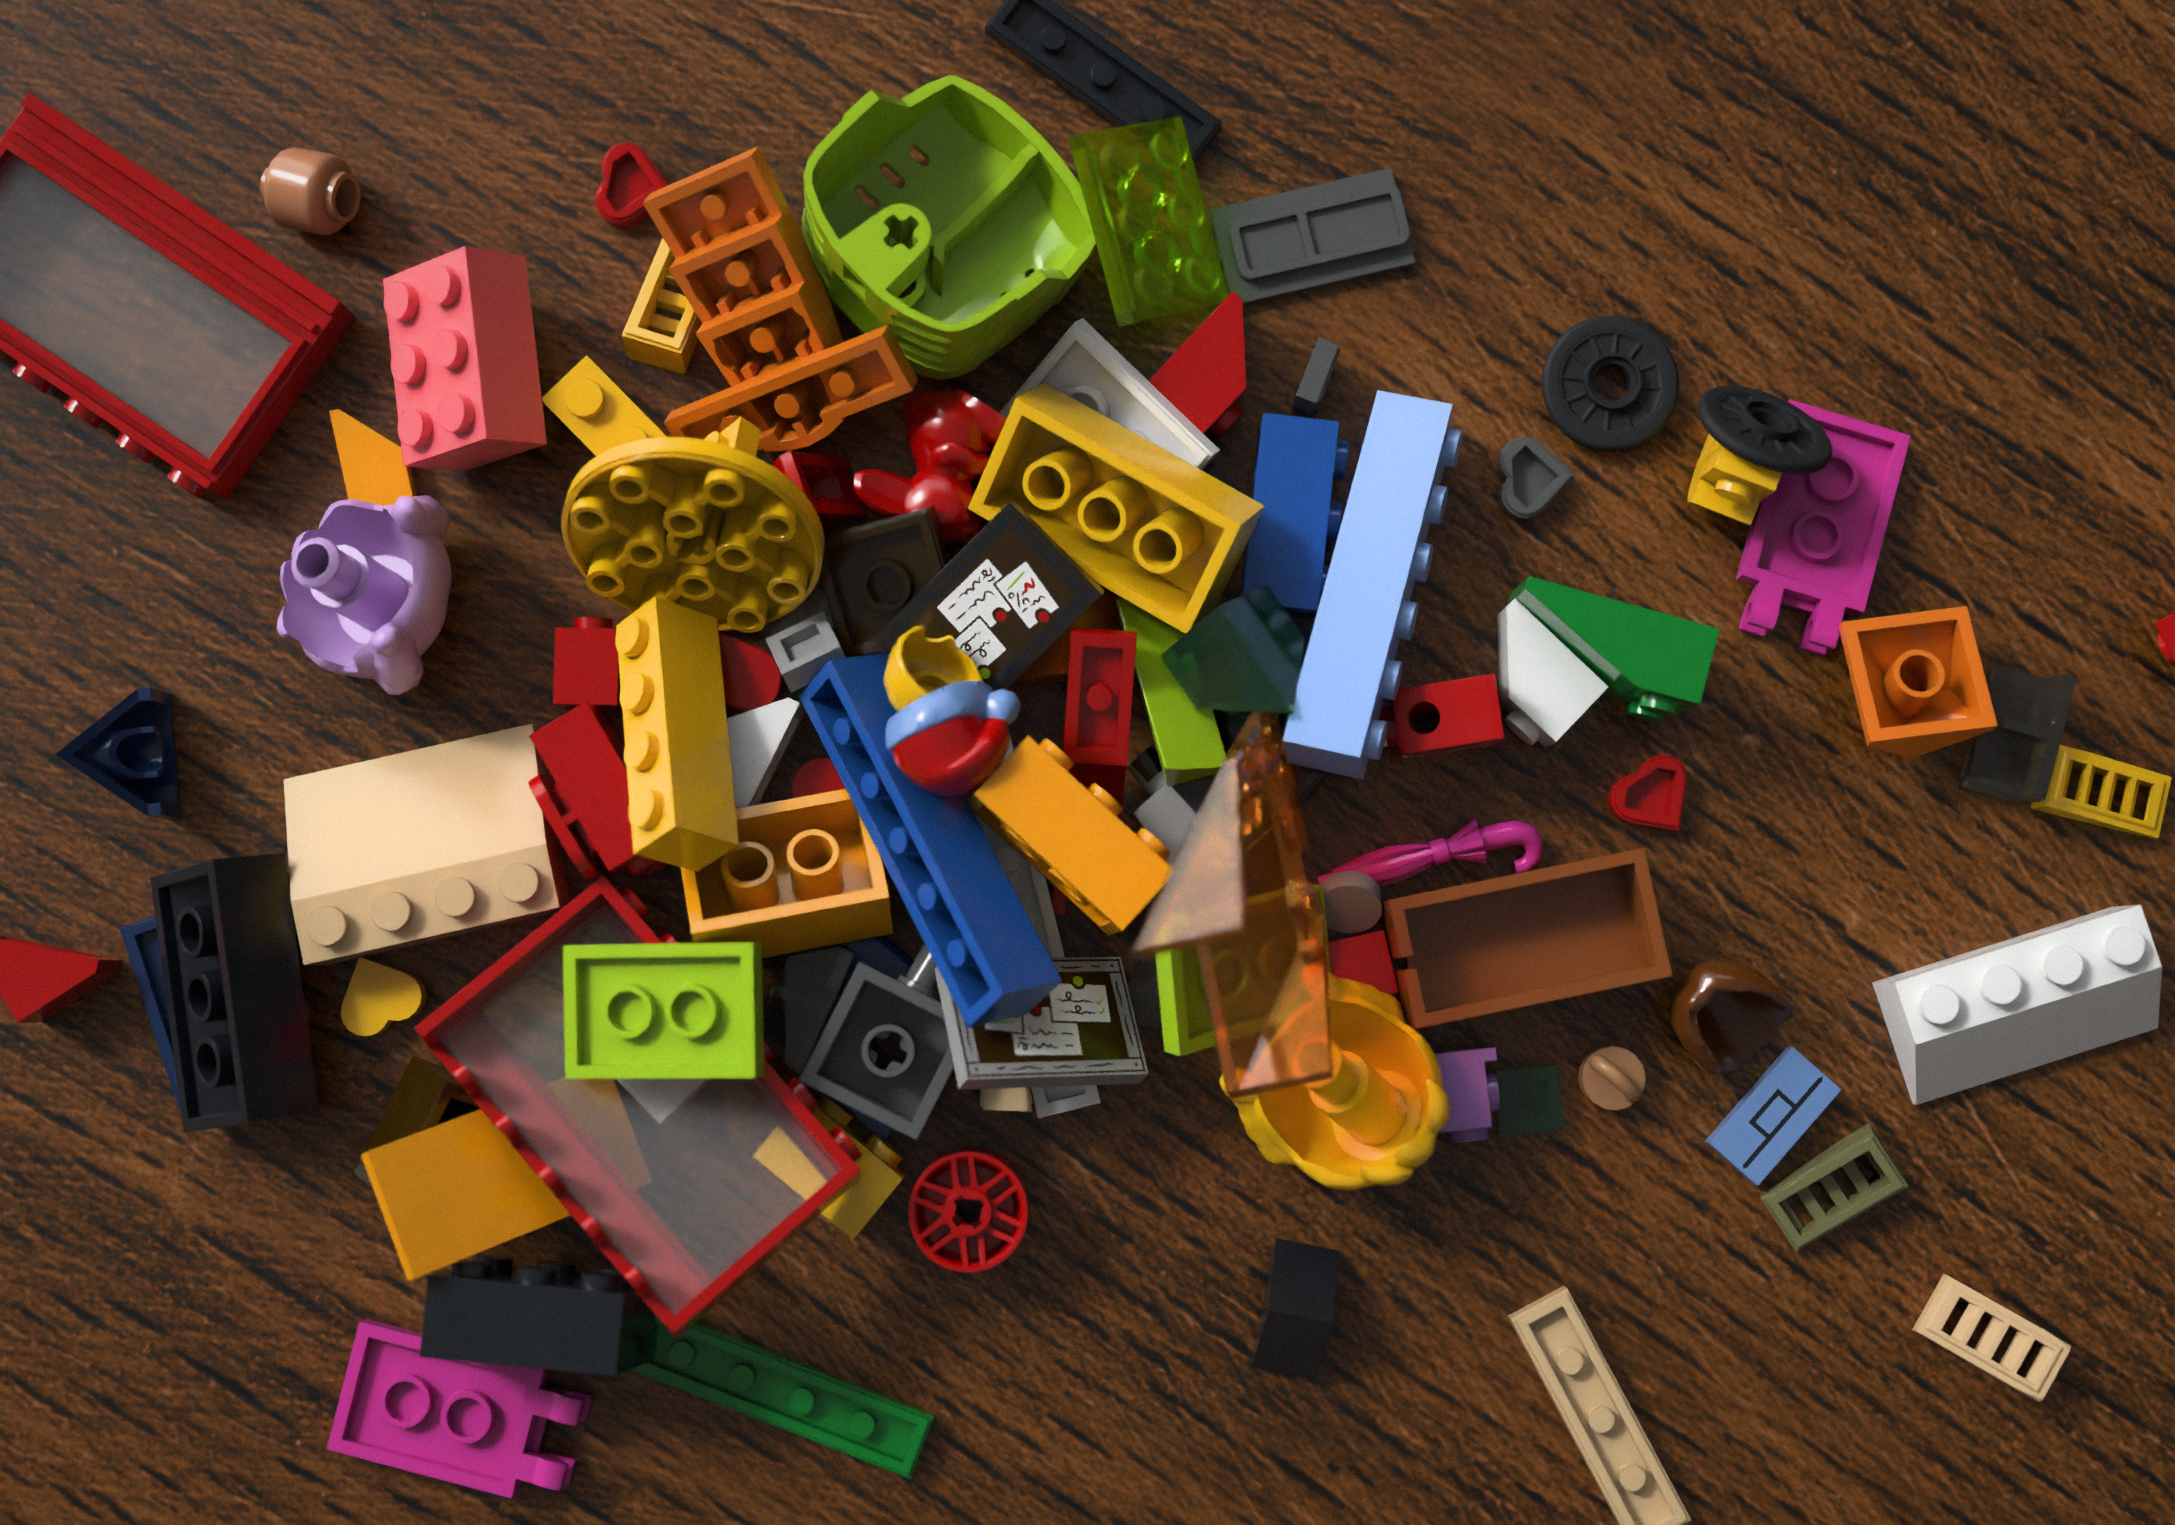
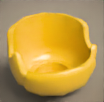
[883,625,983,712]

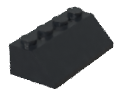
[150,853,320,1133]

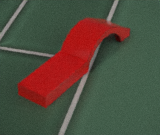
[1052,627,1137,915]

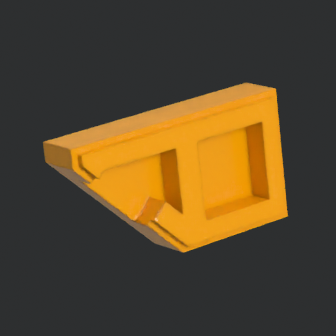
[329,409,417,505]

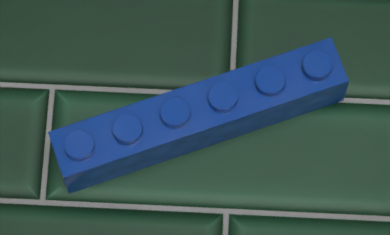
[799,653,1062,1028]

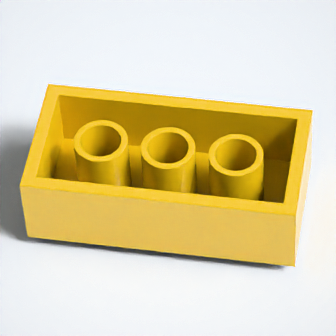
[968,382,1265,635]

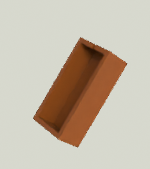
[1382,848,1672,1029]

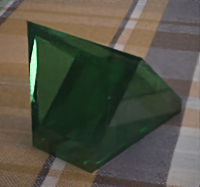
[1161,586,1304,714]

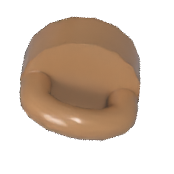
[1578,1046,1646,1111]

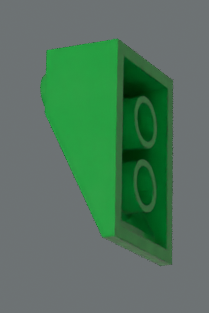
[1505,576,1720,723]

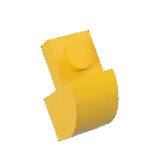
[1688,434,1782,526]

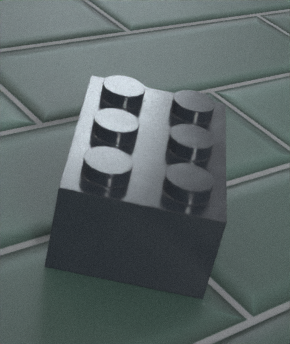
[420,1254,656,1376]

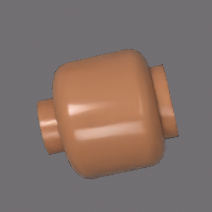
[260,147,361,236]

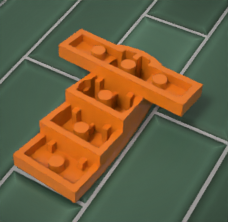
[643,146,918,452]

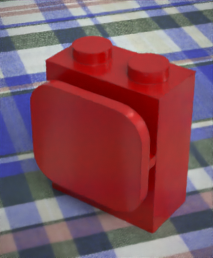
[528,702,671,881]

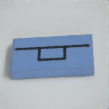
[1704,1046,1841,1186]

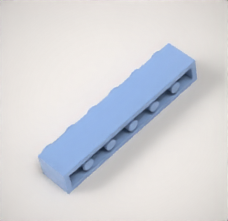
[1282,390,1463,779]

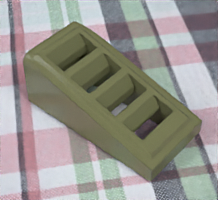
[1760,1123,1909,1252]

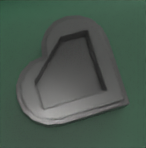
[1497,436,1576,522]

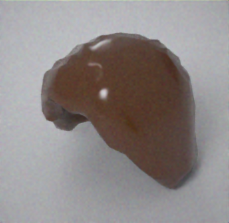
[1669,957,1795,1075]

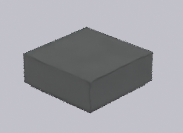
[1291,337,1341,416]

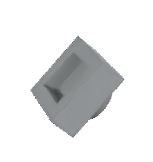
[766,611,846,693]

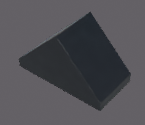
[1251,1238,1340,1379]

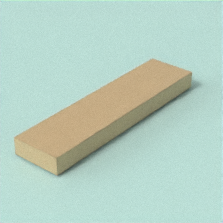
[1507,1286,1692,1525]

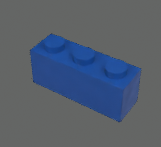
[1238,413,1348,619]

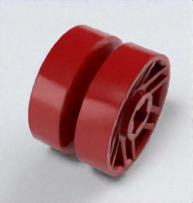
[908,1147,1029,1273]

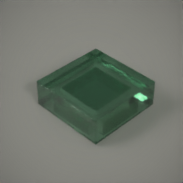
[1491,1065,1564,1136]

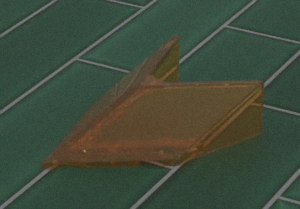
[1133,688,1334,1099]

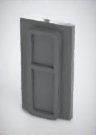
[1209,167,1415,305]

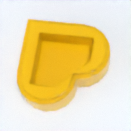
[341,957,427,1036]

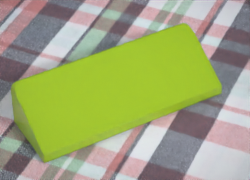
[1115,597,1230,787]

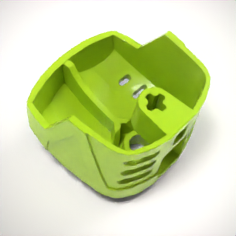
[802,75,1100,380]

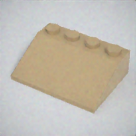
[284,724,572,966]

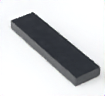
[985,0,1222,177]

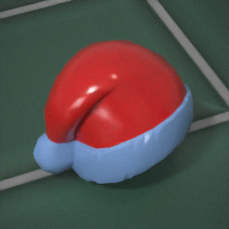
[885,680,1021,797]

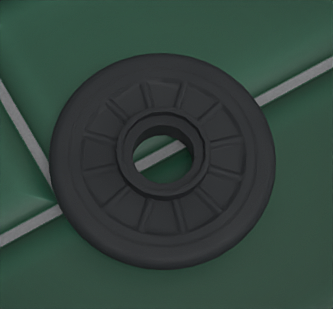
[1542,316,1679,452]
[1697,385,1832,474]

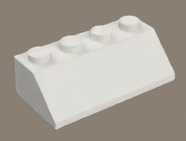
[1872,905,2162,1105]

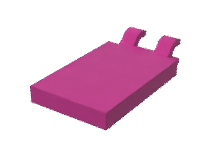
[1735,399,1911,656]
[326,1319,593,1498]

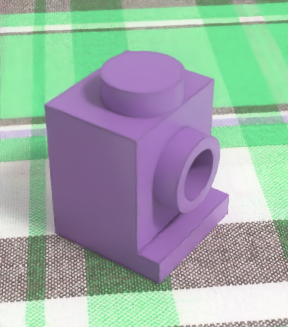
[1434,1046,1500,1143]

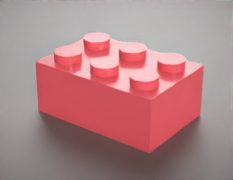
[383,246,547,472]

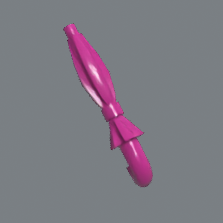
[1317,818,1544,886]

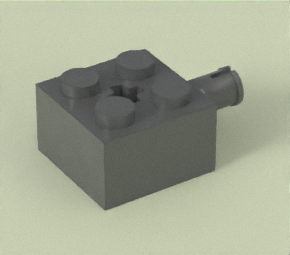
[799,942,954,1140]

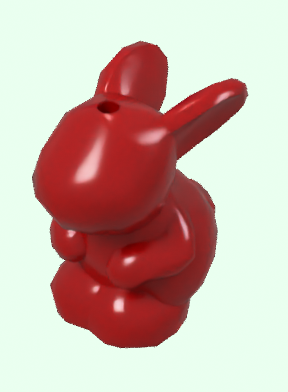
[853,388,1007,545]

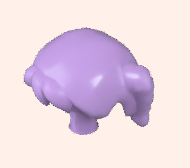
[277,495,452,695]

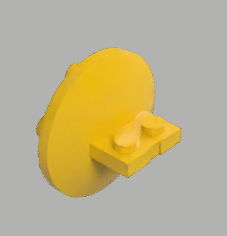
[561,416,825,633]

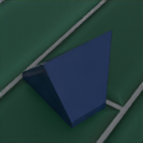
[55,687,182,821]

